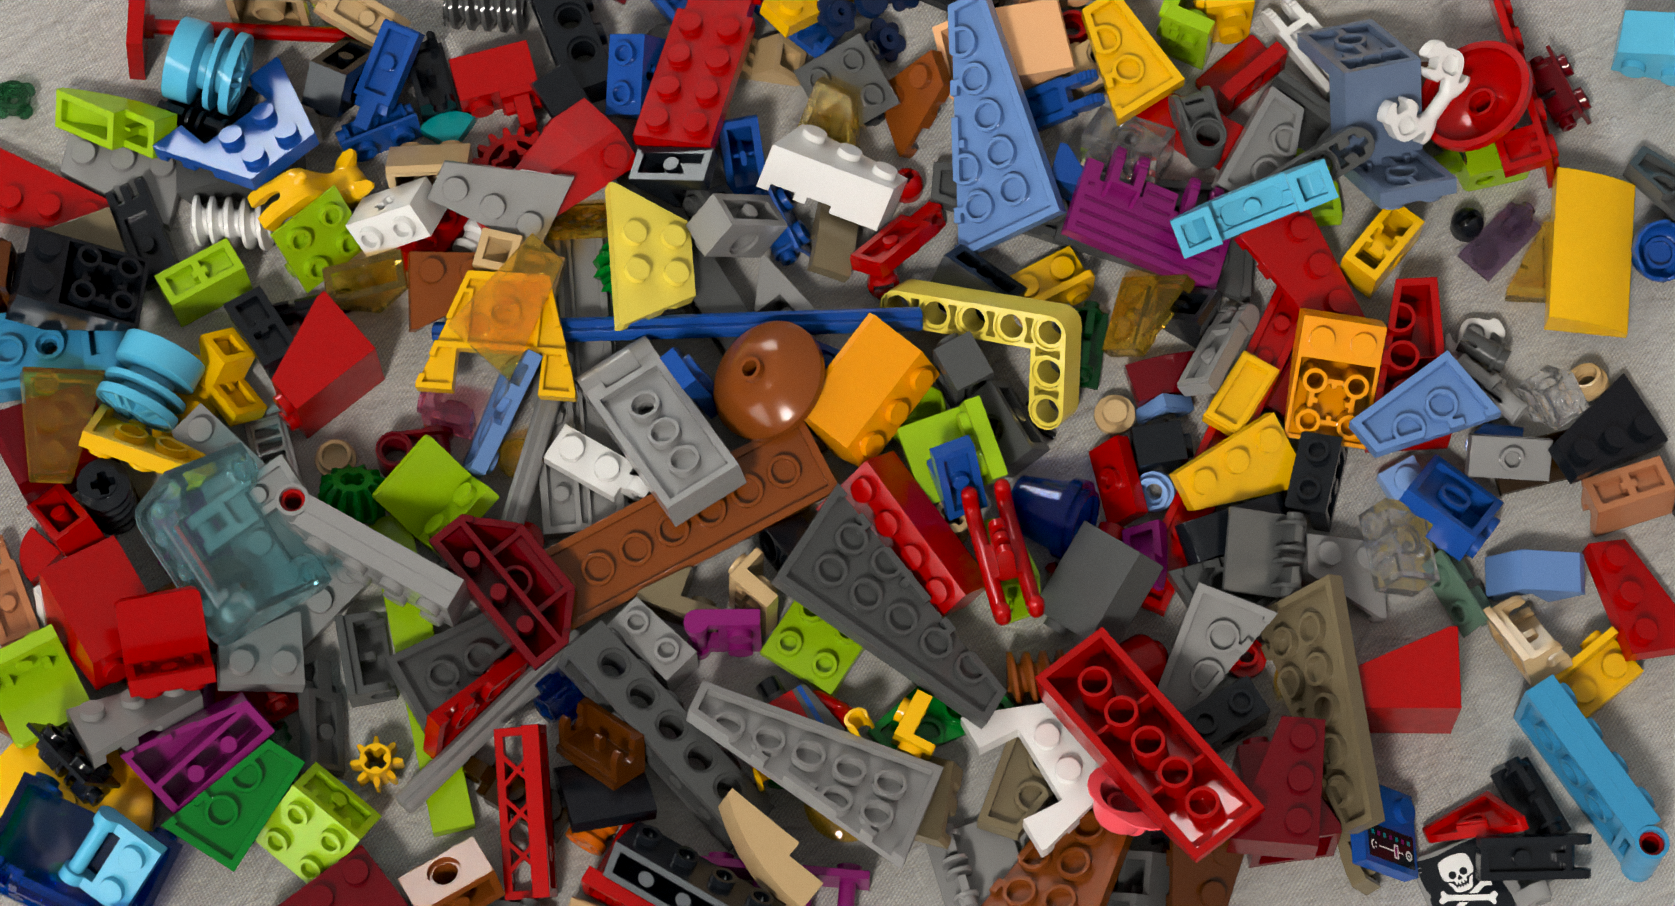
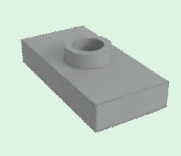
[1464,433,1553,482]

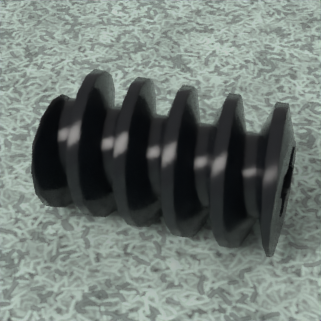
[77,459,142,535]

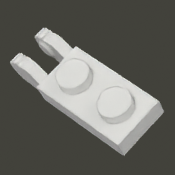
[1260,0,1330,99]

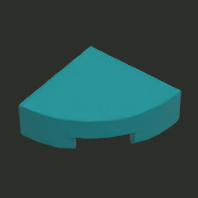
[420,111,476,145]

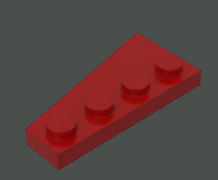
[1233,209,1365,317]

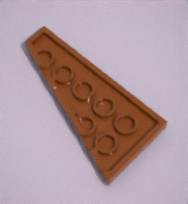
[981,807,1134,906]

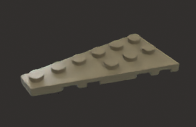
[1260,574,1385,834]

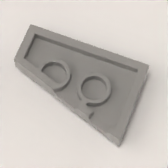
[427,160,574,251]
[1157,581,1278,712]
[66,688,204,769]

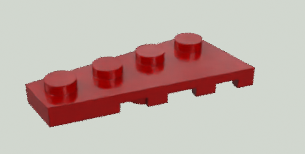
[0,148,114,229]

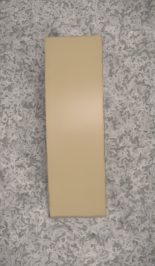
[718,788,823,906]

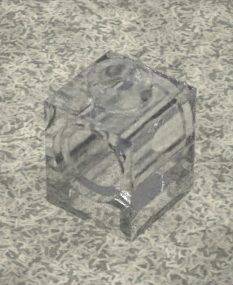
[1515,365,1590,430]

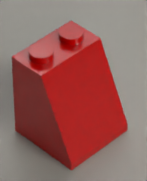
[271,290,385,439]
[38,535,148,690]
[1358,626,1462,734]

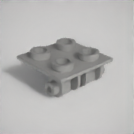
[926,821,1019,906]

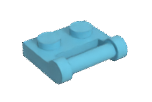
[58,805,168,906]

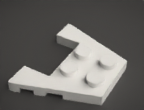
[961,703,1100,858]

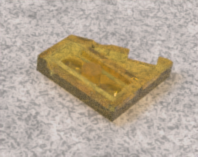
[797,77,861,150]
[1102,274,1195,357]

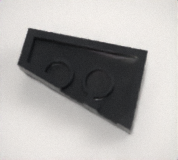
[1548,373,1668,484]

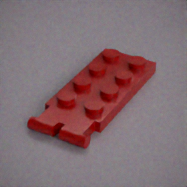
[633,0,764,149]

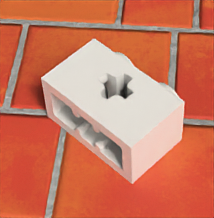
[345,176,447,257]

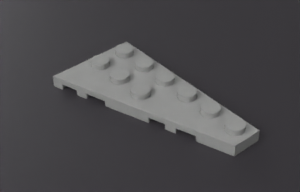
[686,680,944,869]

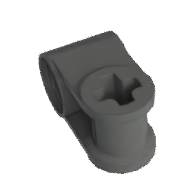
[1168,85,1227,168]

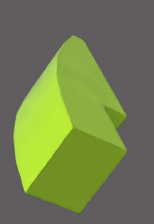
[55,87,178,159]

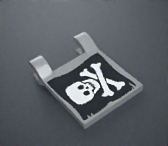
[1416,831,1552,906]

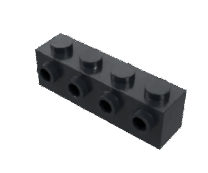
[603,821,786,906]

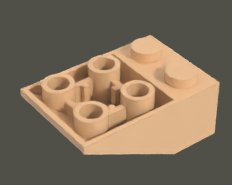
[932,0,1076,101]

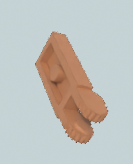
[0,534,41,648]

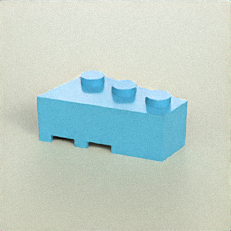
[1611,10,1675,86]

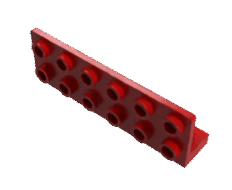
[1488,0,1560,189]

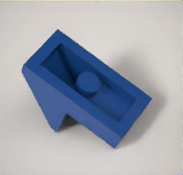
[927,435,988,521]

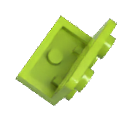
[0,624,90,749]

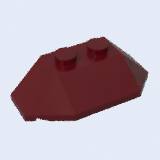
[428,514,576,671]

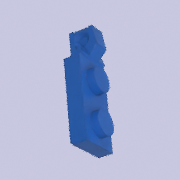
[353,19,425,132]

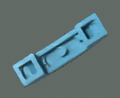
[1169,158,1339,259]

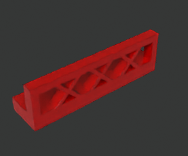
[494,724,558,901]

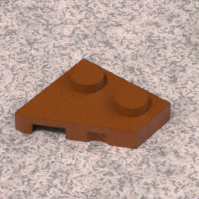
[884,50,951,159]
[408,251,478,332]

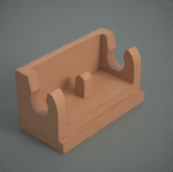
[1581,456,1675,537]

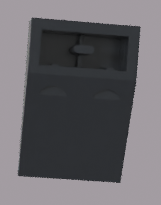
[5,226,150,331]

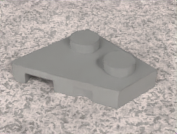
[216,612,305,693]

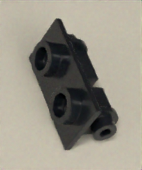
[1490,756,1571,834]

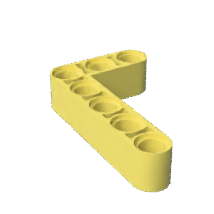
[879,279,1082,430]

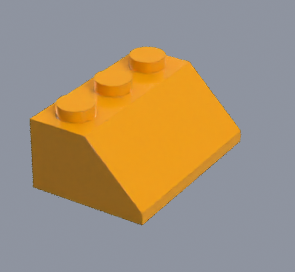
[804,313,940,467]

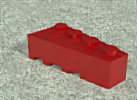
[1365,277,1451,453]
[816,450,985,618]

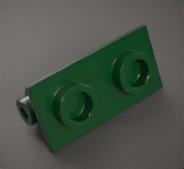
[1058,301,1109,390]

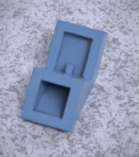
[1485,549,1585,602]

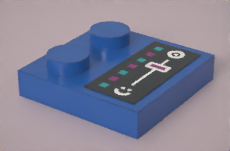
[1350,784,1419,882]

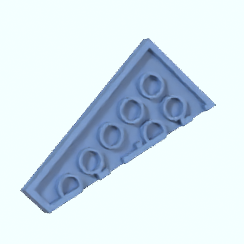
[948,0,1067,254]

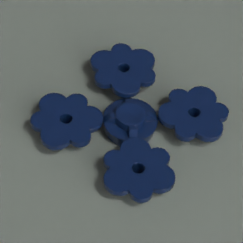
[817,0,919,63]

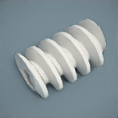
[190,195,275,251]

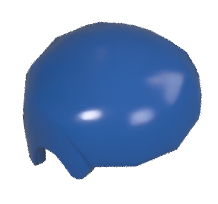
[1631,219,1675,283]

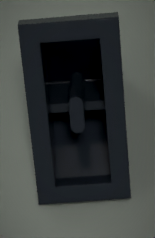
[1143,284,1222,348]

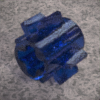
[533,672,585,724]

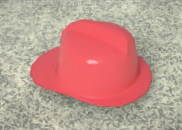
[1087,767,1161,836]

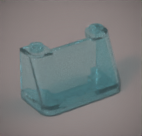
[135,442,333,646]

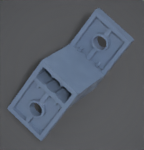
[1297,19,1457,210]

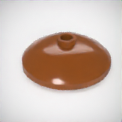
[713,321,825,442]

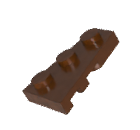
[1166,837,1244,906]

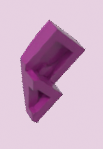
[1122,519,1168,591]

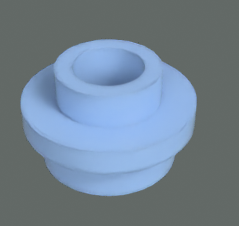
[1139,470,1176,512]

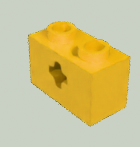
[1339,206,1425,299]

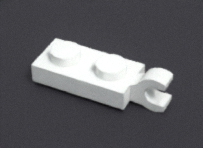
[543,424,651,503]

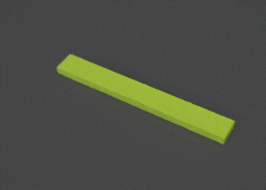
[368,515,476,837]

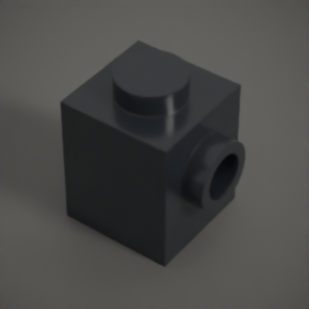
[1129,418,1194,477]

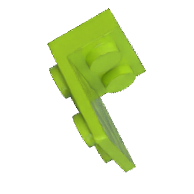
[1156,0,1215,70]
[897,395,1008,504]
[372,435,499,555]
[255,762,382,884]

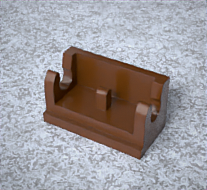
[556,697,645,791]

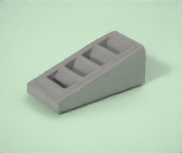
[244,414,305,485]

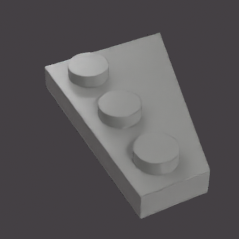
[1211,86,1304,194]
[60,135,180,232]

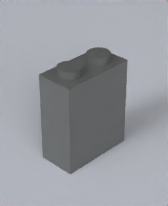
[1040,520,1164,644]

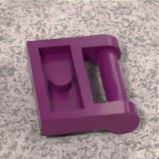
[683,609,762,660]

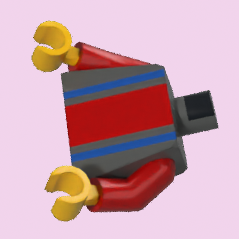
[750,675,875,791]

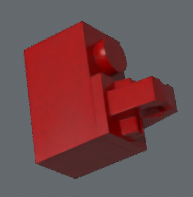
[448,40,543,135]
[26,482,106,558]

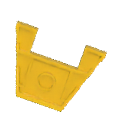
[415,270,578,402]

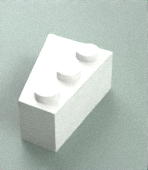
[756,124,908,231]

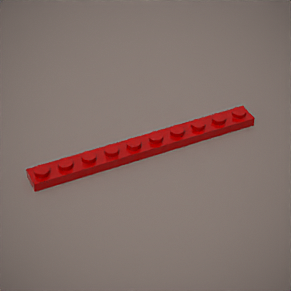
[1141,287,1299,617]

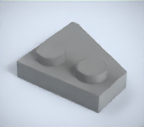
[1302,533,1387,624]

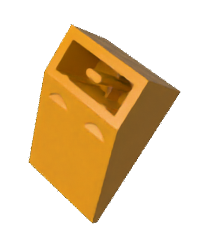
[1283,308,1387,449]

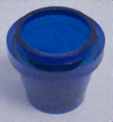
[1011,475,1100,559]

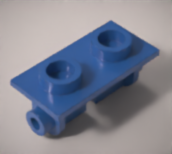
[335,102,423,162]
[752,184,812,266]

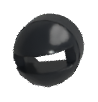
[1450,206,1484,242]

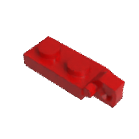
[850,201,946,278]

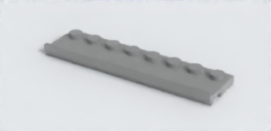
[525,223,629,540]

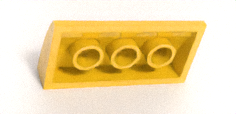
[1544,167,1635,338]

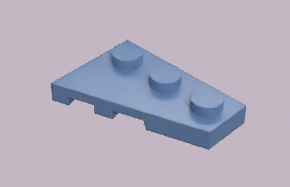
[462,349,543,479]
[1349,350,1501,458]

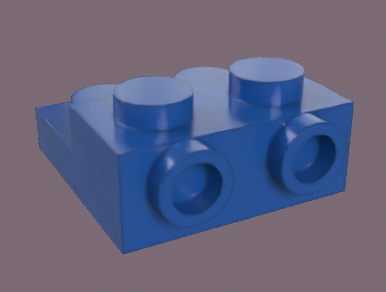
[1399,454,1504,562]

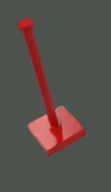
[126,0,360,80]

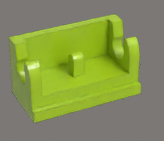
[154,237,253,328]

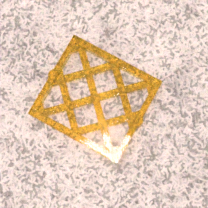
[547,203,608,241]

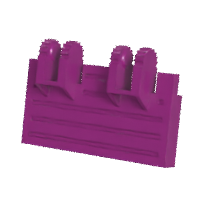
[1061,146,1231,289]

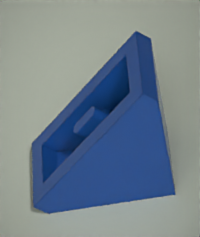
[718,114,767,194]

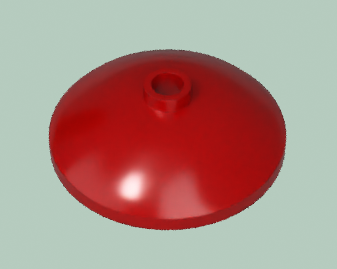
[1421,41,1533,152]

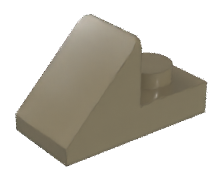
[636,566,721,633]

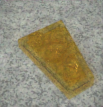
[448,233,563,382]
[20,367,105,484]

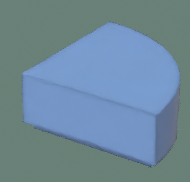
[1135,393,1194,425]

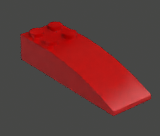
[1034,627,1266,863]

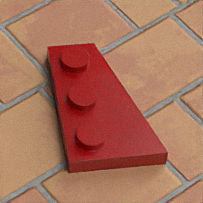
[1582,539,1675,662]
[423,652,527,759]

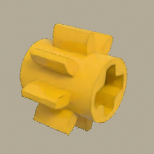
[350,736,405,793]

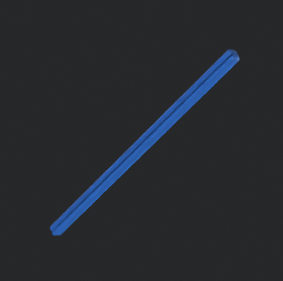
[432,307,923,342]

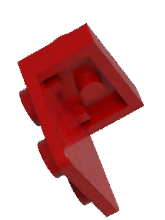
[114,586,217,699]

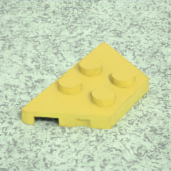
[605,182,696,331]

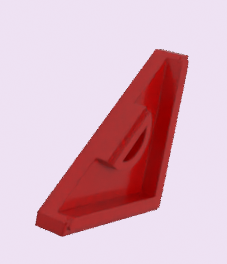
[1422,791,1529,843]

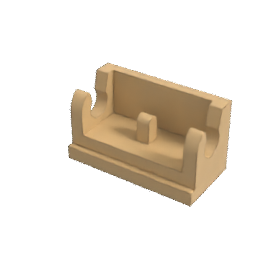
[1483,595,1573,687]

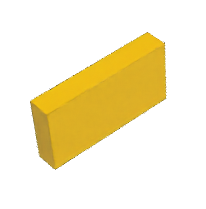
[1202,350,1280,436]

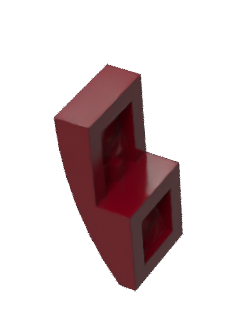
[1124,351,1195,407]

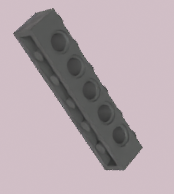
[557,620,774,852]

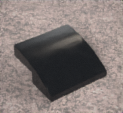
[553,764,657,833]

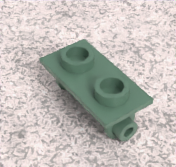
[1419,549,1494,638]

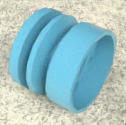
[161,16,254,116]
[96,328,205,433]

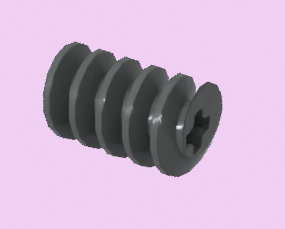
[443,0,528,34]

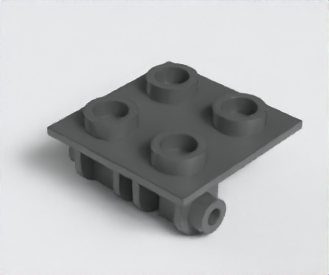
[793,32,901,140]
[1222,506,1307,599]

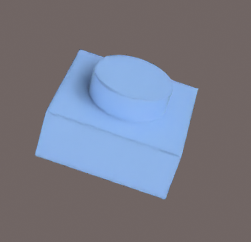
[1376,455,1423,514]

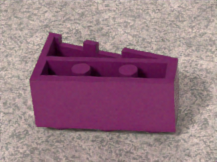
[117,691,275,815]

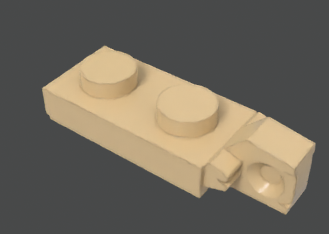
[307,0,411,47]

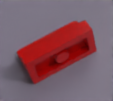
[1195,35,1288,117]

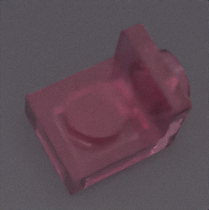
[417,392,477,440]

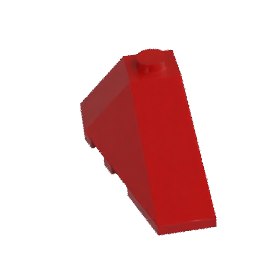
[477,98,636,230]

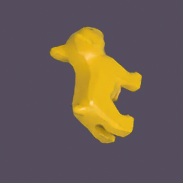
[247,148,375,232]

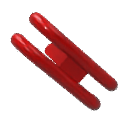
[961,478,1045,626]

